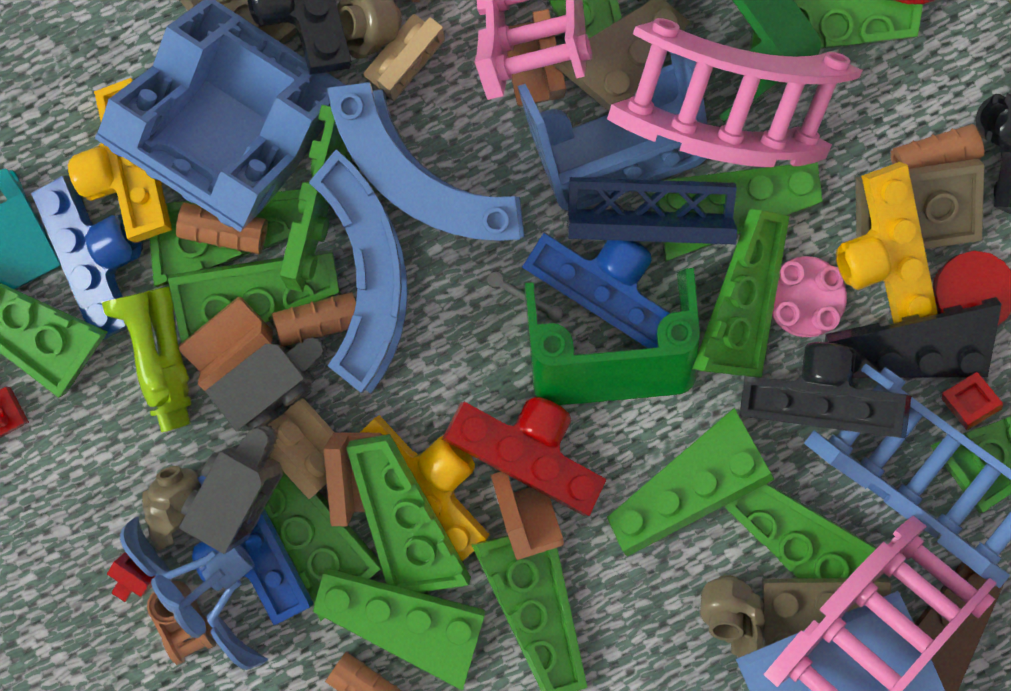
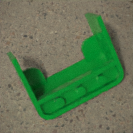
[637,0,821,124]
[524,268,700,405]

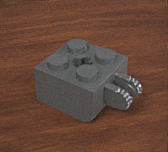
[205,337,329,432]
[179,424,283,554]

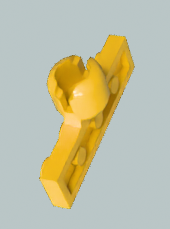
[68,78,172,243]
[836,162,938,324]
[359,415,490,561]

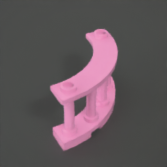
[474,0,592,100]
[607,18,863,167]
[763,515,997,691]

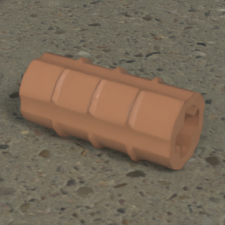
[891,124,984,169]
[176,202,268,254]
[272,292,356,347]
[325,652,402,691]

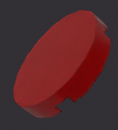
[933,251,1011,325]

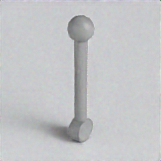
[487,272,563,321]

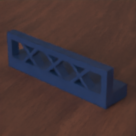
[567,177,737,245]

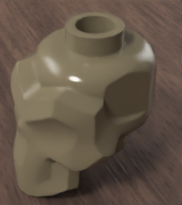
[337,0,402,59]
[142,466,201,551]
[700,575,766,657]

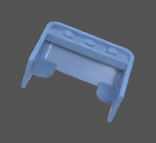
[518,52,707,211]

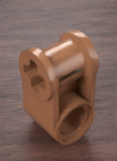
[147,580,217,665]

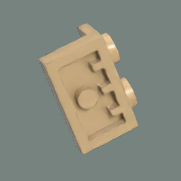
[364,14,445,101]
[268,398,334,499]

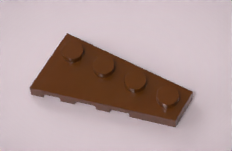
[914,562,1004,691]

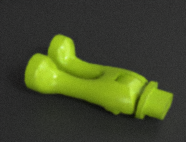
[101,286,192,432]

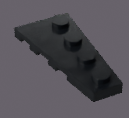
[825,297,1002,378]

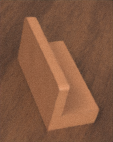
[507,9,566,107]
[179,297,273,391]
[323,432,382,526]
[491,472,564,560]

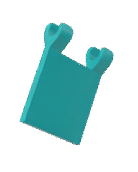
[0,168,61,289]

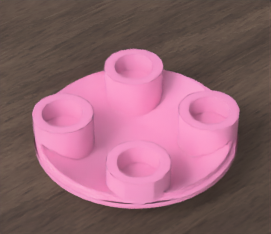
[772,256,847,337]

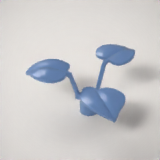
[120,517,269,670]

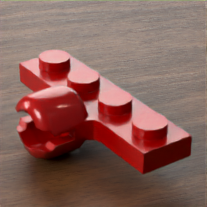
[442,397,607,516]

